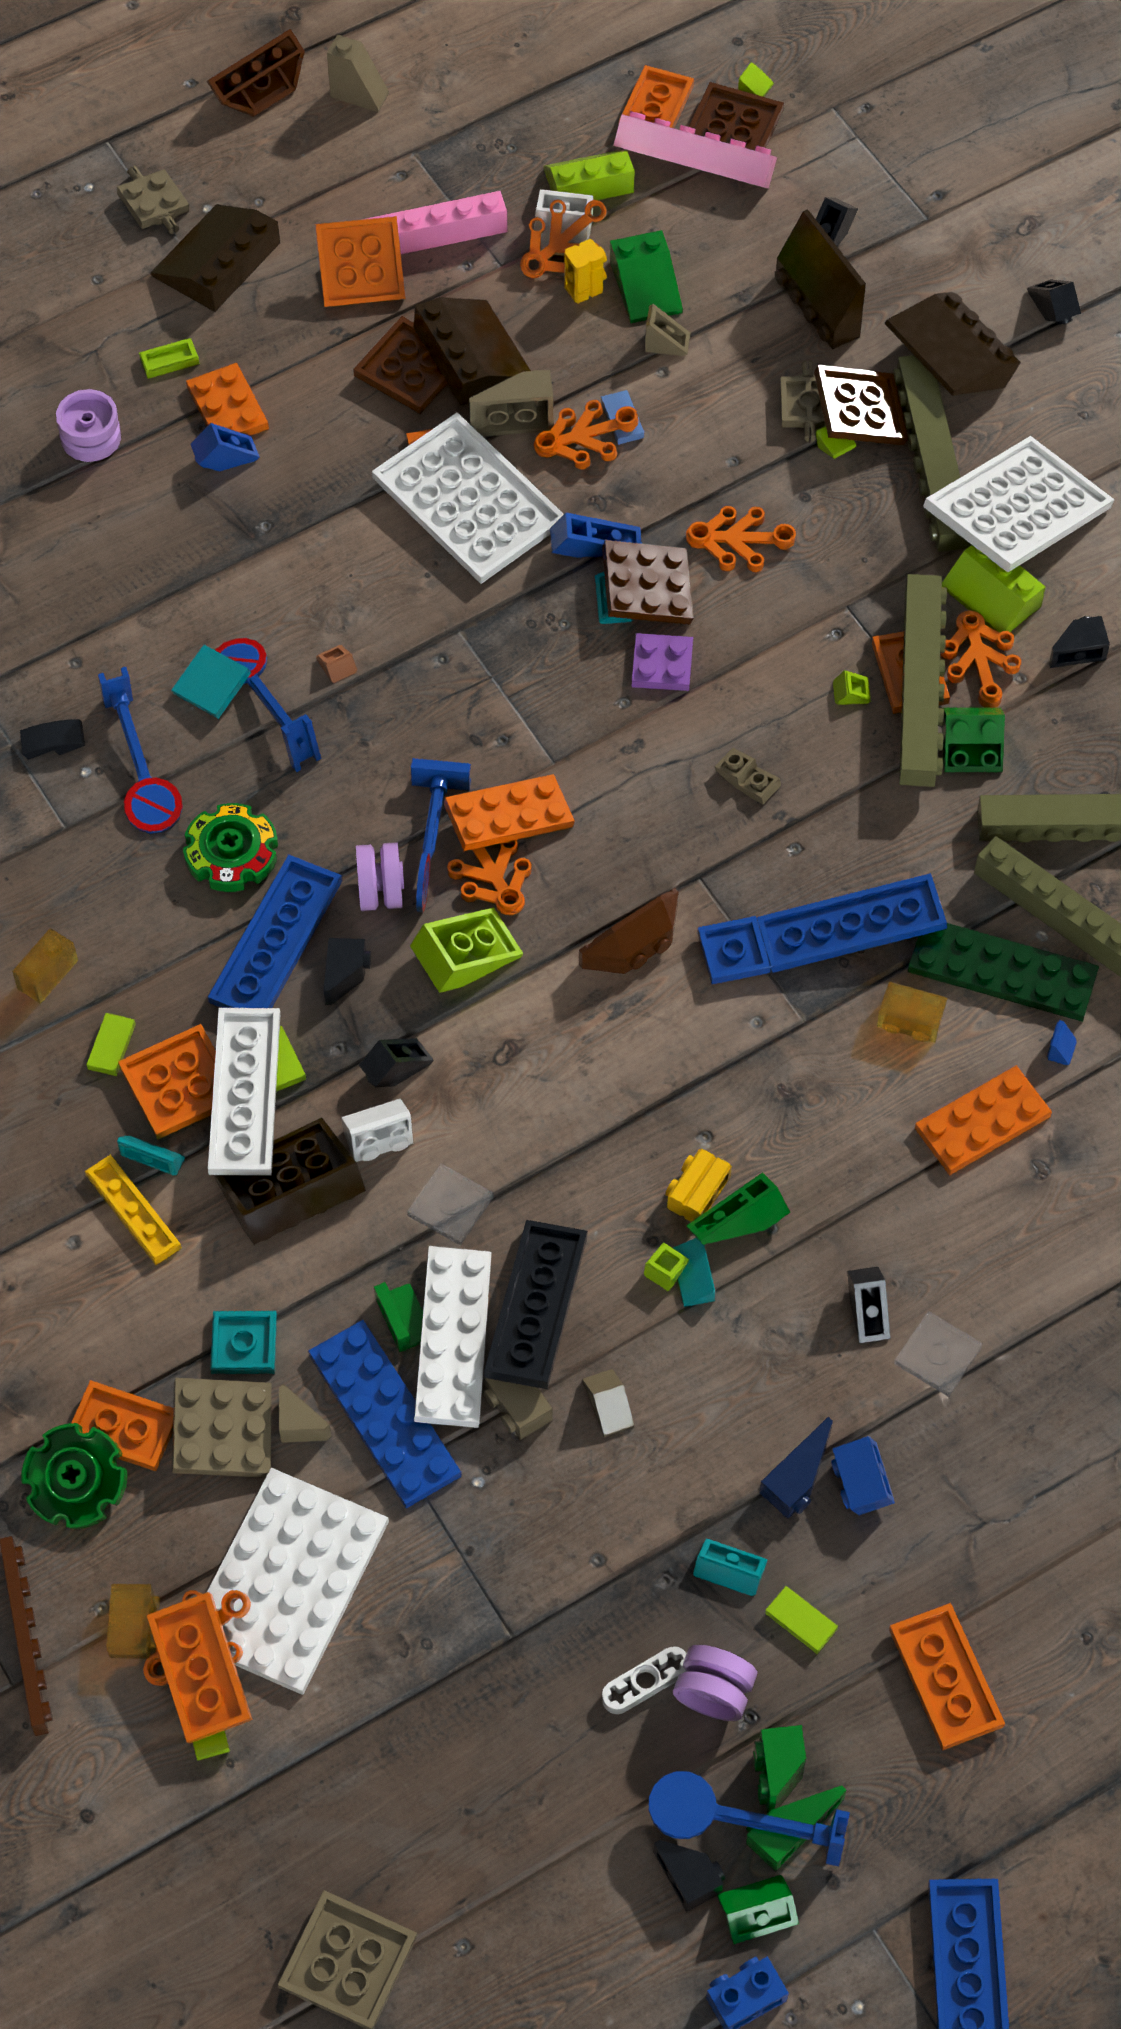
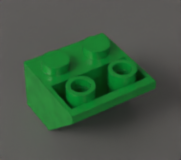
[942,708,1005,772]
[753,1725,806,1813]

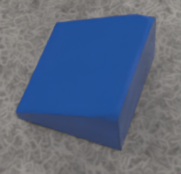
[1047,1020,1077,1065]

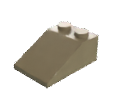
[469,370,554,436]

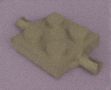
[117,166,189,235]
[780,360,826,442]

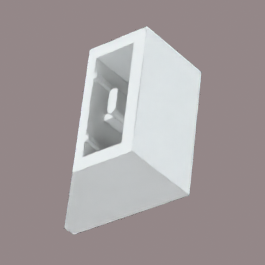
[534,189,593,256]
[341,1099,413,1162]

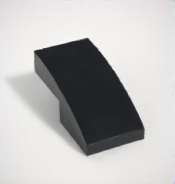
[20,719,85,760]

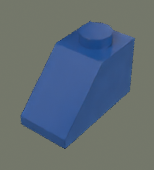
[190,423,260,471]

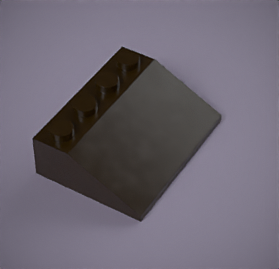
[151,204,280,312]
[774,209,866,350]
[885,292,1021,396]
[413,297,531,405]
[213,1118,366,1245]

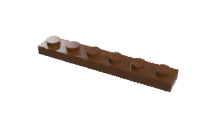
[0,1536,53,1736]

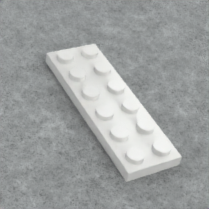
[208,1008,280,1175]
[414,1246,491,1428]

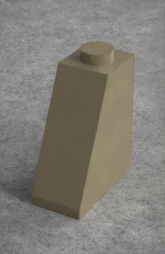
[327,34,389,112]

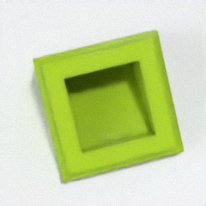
[738,63,774,97]
[816,426,857,459]
[833,670,871,705]
[644,1242,689,1291]

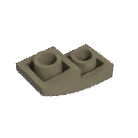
[715,748,781,805]

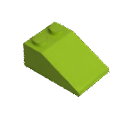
[410,907,523,993]

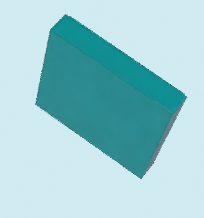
[171,645,251,719]
[210,1311,277,1374]

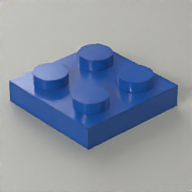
[697,916,771,984]

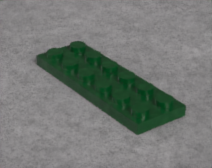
[908,923,1099,1022]

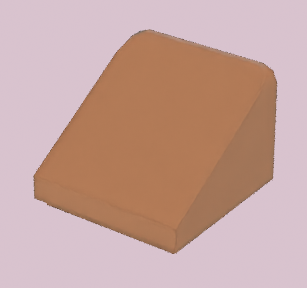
[316,645,357,683]

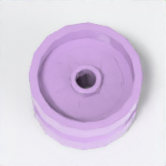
[56,389,121,462]
[356,843,404,911]
[673,1645,757,1721]

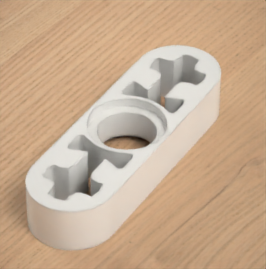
[602,1647,687,1714]

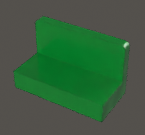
[374,1282,423,1353]
[717,1875,799,1944]

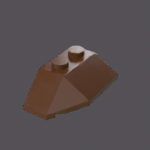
[206,29,305,117]
[579,888,679,974]

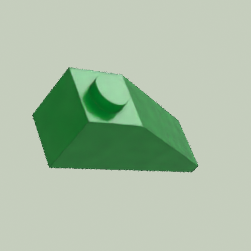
[686,1172,791,1245]
[746,1785,847,1872]

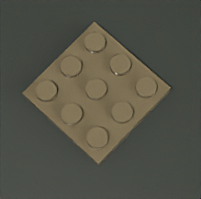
[172,1378,272,1478]
[278,1890,418,2029]

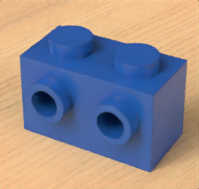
[831,1436,895,1515]
[706,1956,789,2029]

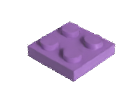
[632,633,693,691]

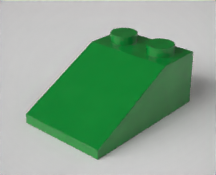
[610,230,683,323]

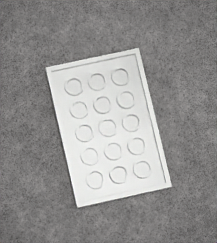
[372,412,564,584]
[923,436,1114,572]
[207,1468,389,1695]

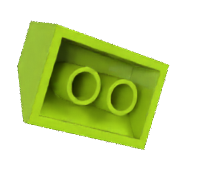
[544,150,635,200]
[942,545,1045,633]

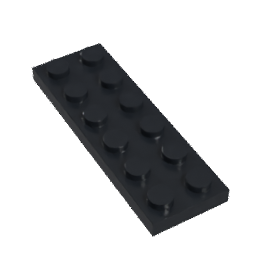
[484,1220,588,1390]

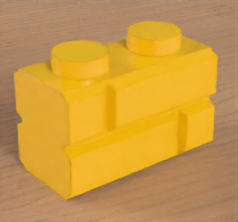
[564,239,607,304]
[665,1148,732,1222]

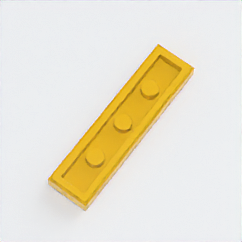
[85,1154,182,1265]

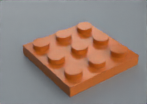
[315,216,405,307]
[118,1024,216,1140]

